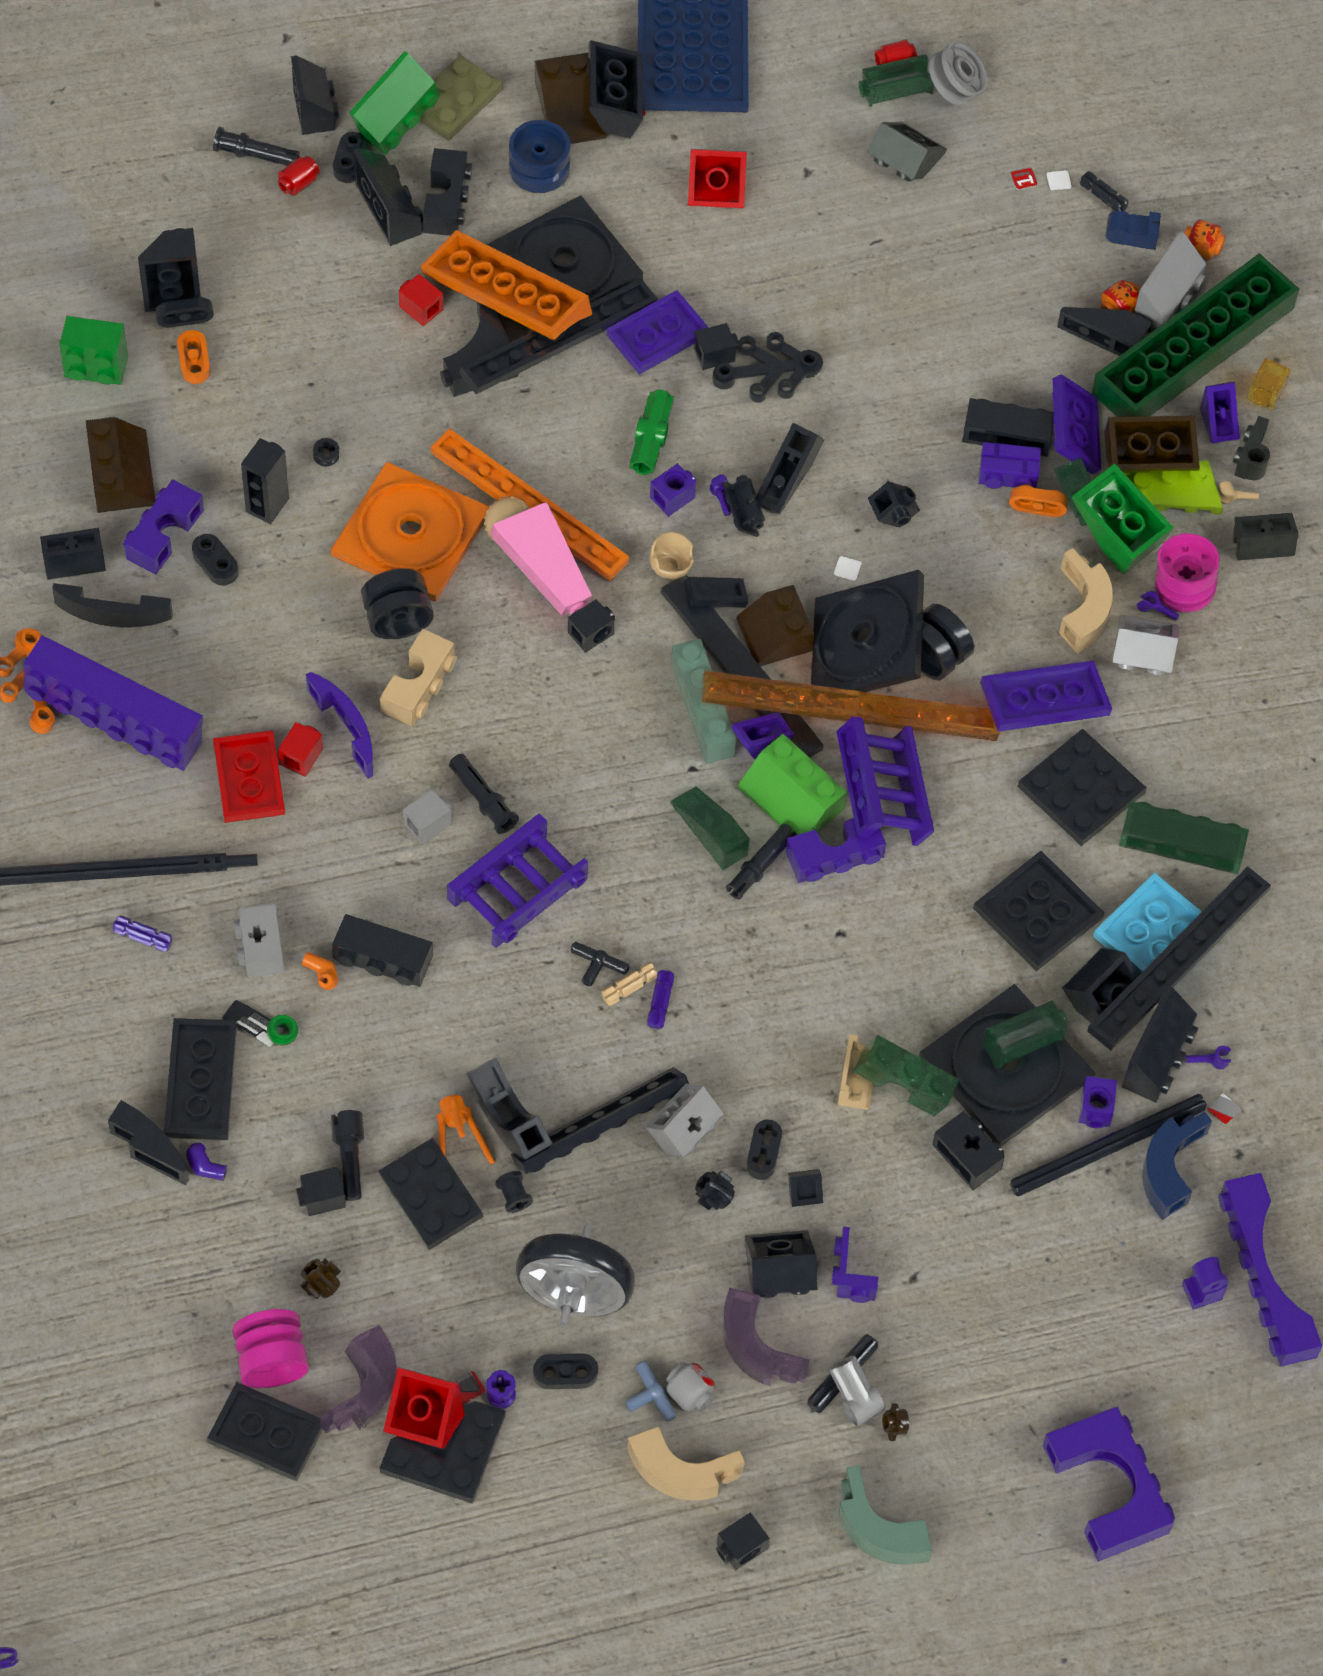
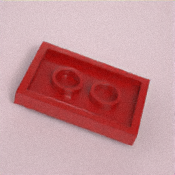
[213,730,285,823]

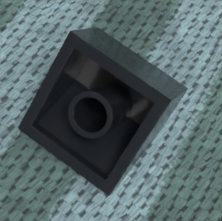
[291,55,339,135]
[1062,948,1139,1023]
[744,1230,818,1298]

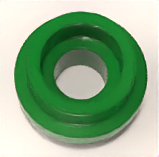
[267,1015,298,1046]

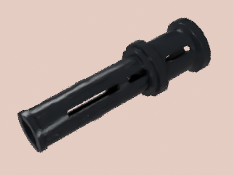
[213,126,300,166]
[449,753,519,834]

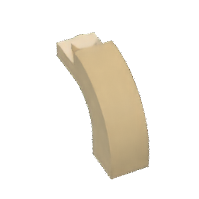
[1059,548,1113,654]
[627,1426,744,1500]

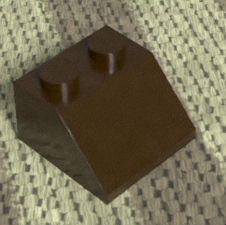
[736,585,814,666]

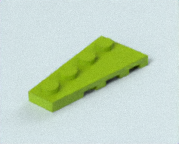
[1124,460,1223,514]

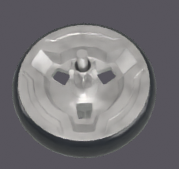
[516,1225,635,1326]

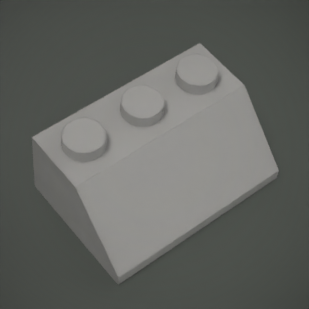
[1134,232,1207,333]

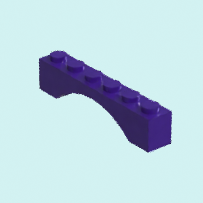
[1218,1173,1322,1367]

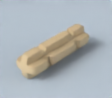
[601,962,658,1006]

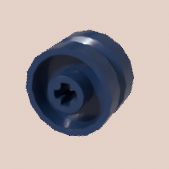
[509,120,570,193]

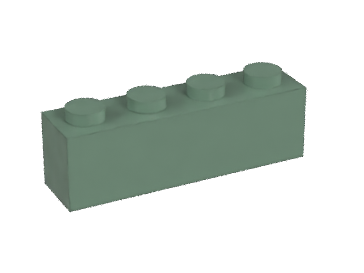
[671,639,736,764]

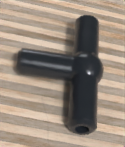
[571,941,630,987]

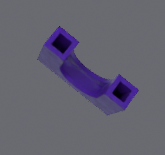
[1043,1406,1175,1562]

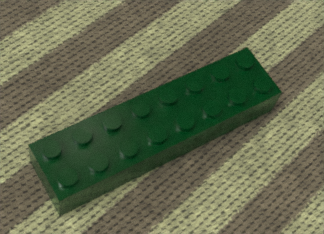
[1092,253,1299,417]

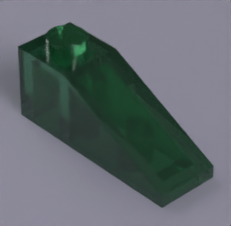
[671,786,750,870]

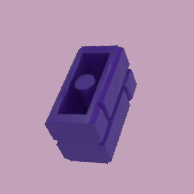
[978,442,1041,489]

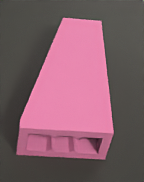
[490,502,592,616]

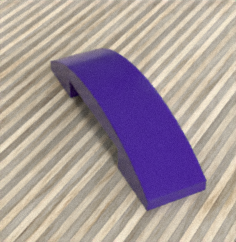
[305,672,373,779]

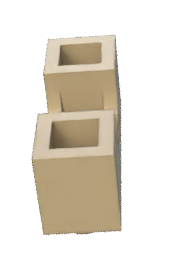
[380,629,457,727]

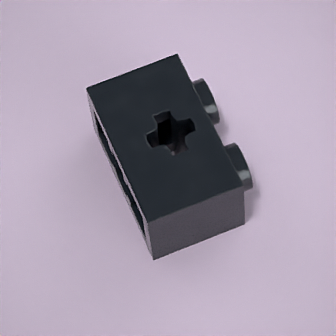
[932,1111,1005,1191]

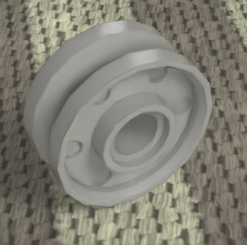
[929,42,987,105]

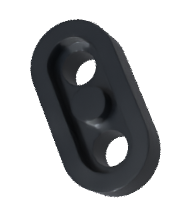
[333,132,368,183]
[155,296,214,328]
[192,534,238,586]
[533,1353,598,1390]

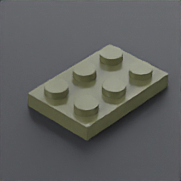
[419,55,503,141]

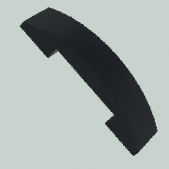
[52,583,173,628]

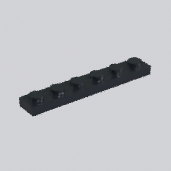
[511,1067,689,1174]

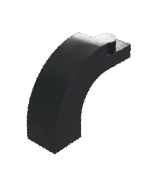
[466,1058,552,1159]

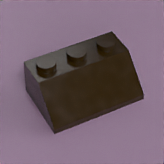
[1104,415,1200,472]
[85,417,156,513]

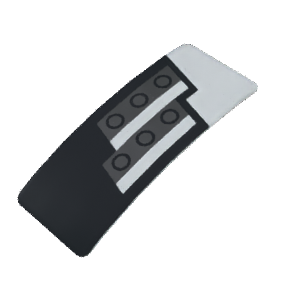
[222,1000,283,1047]

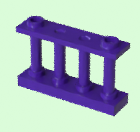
[836,716,934,846]
[447,813,588,948]

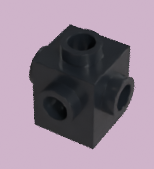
[867,481,920,528]

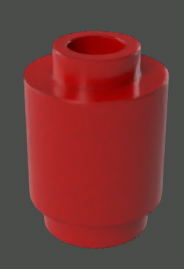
[874,39,917,73]
[277,156,320,196]

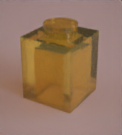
[1247,358,1291,411]

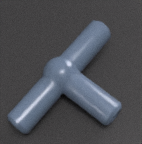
[625,1361,677,1422]

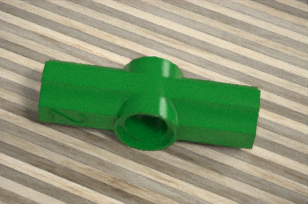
[629,389,674,476]

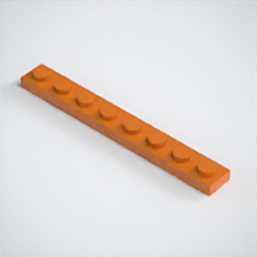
[431,428,629,581]

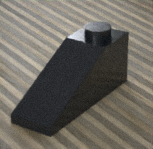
[1057,307,1152,356]
[754,423,824,514]

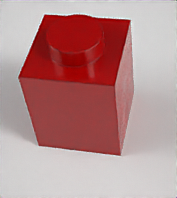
[398,274,444,326]
[278,722,323,777]

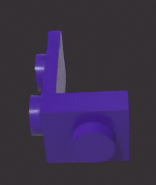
[832,1226,878,1303]

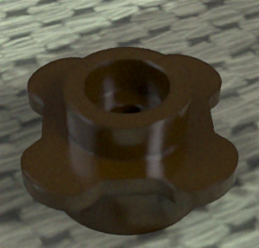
[882,1403,909,1441]

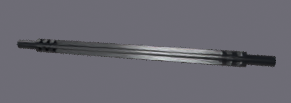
[0,853,258,886]

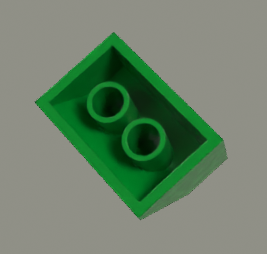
[349,51,440,155]

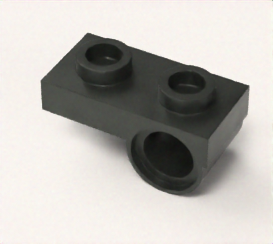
[1233,416,1270,481]

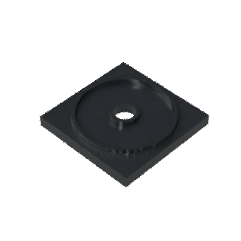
[487,195,643,303]
[810,569,924,705]
[919,984,1096,1146]

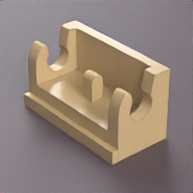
[838,1034,878,1110]

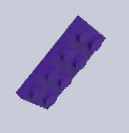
[980,660,1112,732]

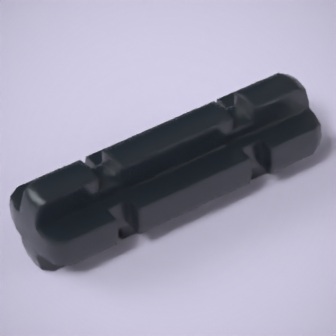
[1080,171,1129,211]

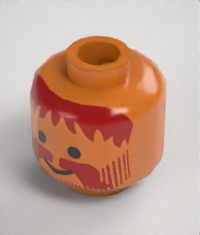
[1184,219,1226,260]
[1100,280,1140,313]

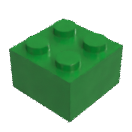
[59,316,128,385]

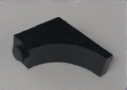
[440,302,518,397]

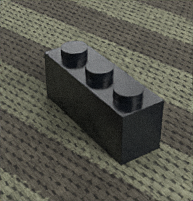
[962,398,1054,457]
[241,438,289,524]
[332,914,433,987]

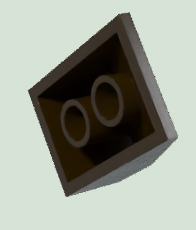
[535,53,606,144]

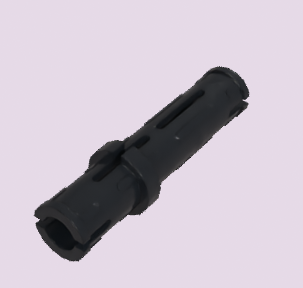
[726,823,796,900]

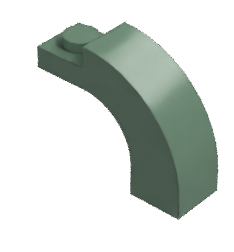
[838,1466,932,1565]

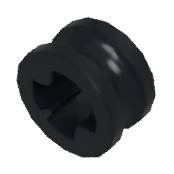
[313,438,339,467]

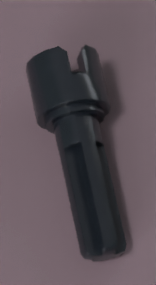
[331,1110,364,1201]

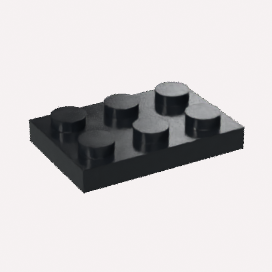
[379,1138,484,1250]
[207,1382,326,1481]

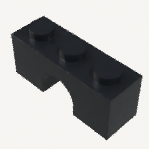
[423,148,472,236]

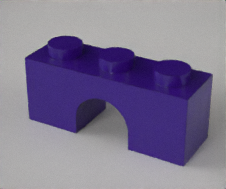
[123,479,204,574]
[786,818,886,883]

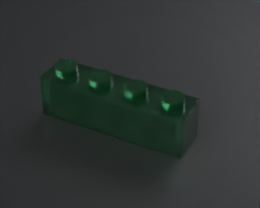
[1119,801,1249,875]

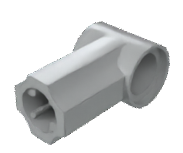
[828,1356,885,1427]

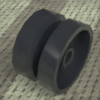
[361,569,434,639]
[921,603,975,681]

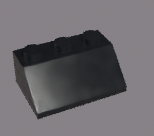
[588,40,643,139]
[353,148,423,246]
[138,228,201,312]
[1122,985,1199,1103]

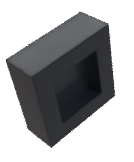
[788,1169,823,1207]

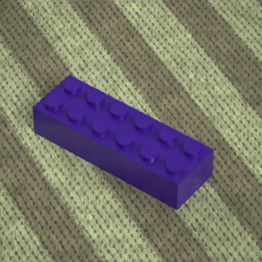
[24,635,203,771]

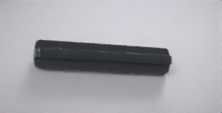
[808,1334,878,1413]

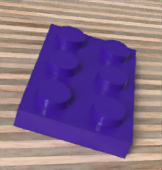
[606,290,709,375]
[1052,374,1101,474]

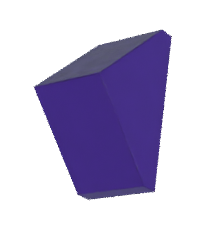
[1200,382,1240,443]
[731,712,794,760]

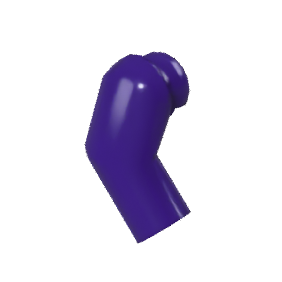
[186,1143,227,1181]

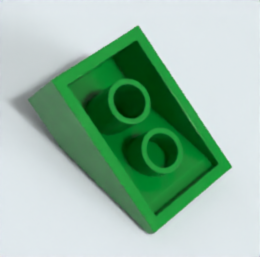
[1072,464,1174,574]

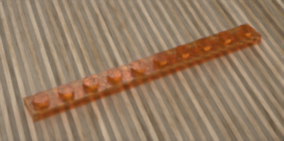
[702,671,1000,741]

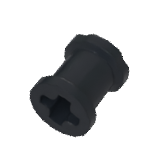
[495,1171,533,1213]

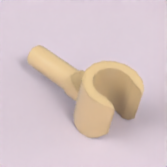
[1218,481,1259,504]

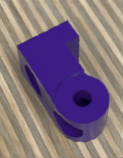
[1182,1256,1228,1310]

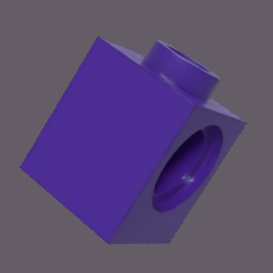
[650,463,696,517]
[1078,1076,1117,1128]

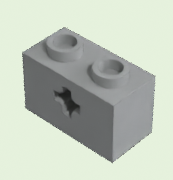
[233,904,284,978]
[646,1083,724,1158]

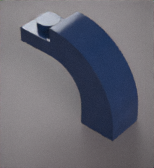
[1142,1111,1212,1220]

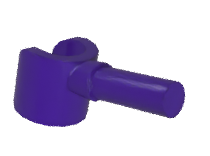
[710,474,731,516]
[1137,591,1179,621]
[1186,1045,1231,1070]

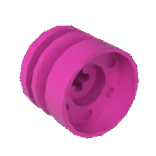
[1155,533,1220,613]
[232,1309,309,1388]

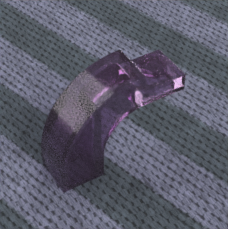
[722,1287,810,1386]
[319,1325,397,1434]

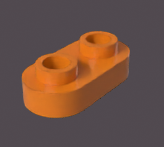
[177,330,210,384]
[1009,485,1069,517]

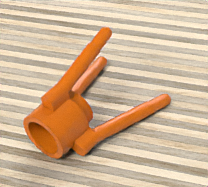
[436,1095,495,1164]

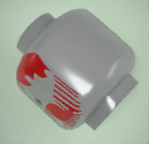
[666,1362,715,1411]

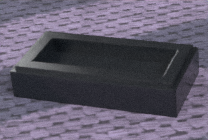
[685,576,748,608]

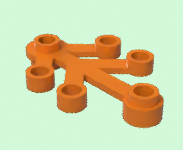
[0,628,55,734]

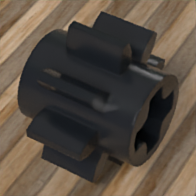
[695,1170,735,1210]

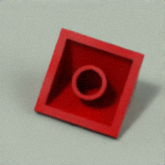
[688,149,747,208]
[383,1367,465,1448]

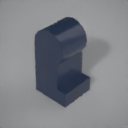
[1106,211,1161,250]

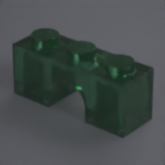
[853,1034,959,1116]

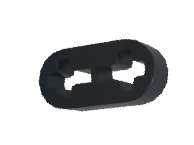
[747,1119,782,1180]

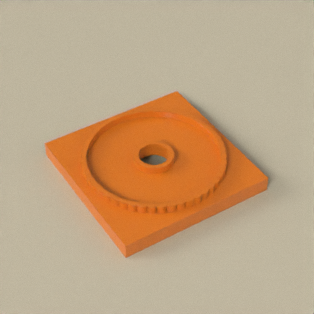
[331,461,489,602]

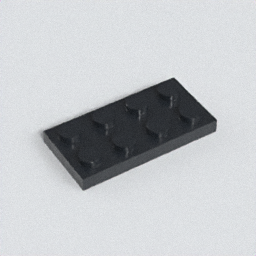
[164,1018,237,1140]

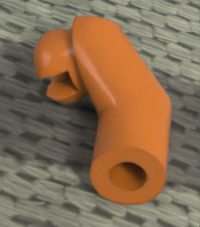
[302,952,338,990]

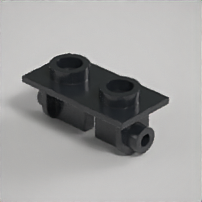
[722,475,765,537]

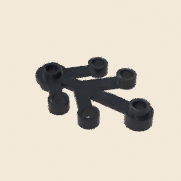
[712,332,823,403]

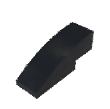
[108,1100,189,1186]

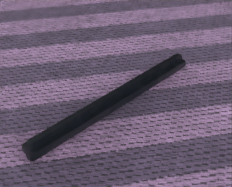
[1010,1094,1207,1196]

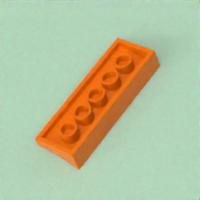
[420,230,592,340]

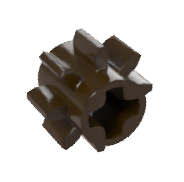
[300,1258,341,1299]

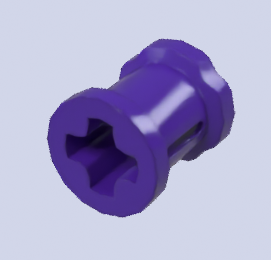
[486,1370,516,1409]

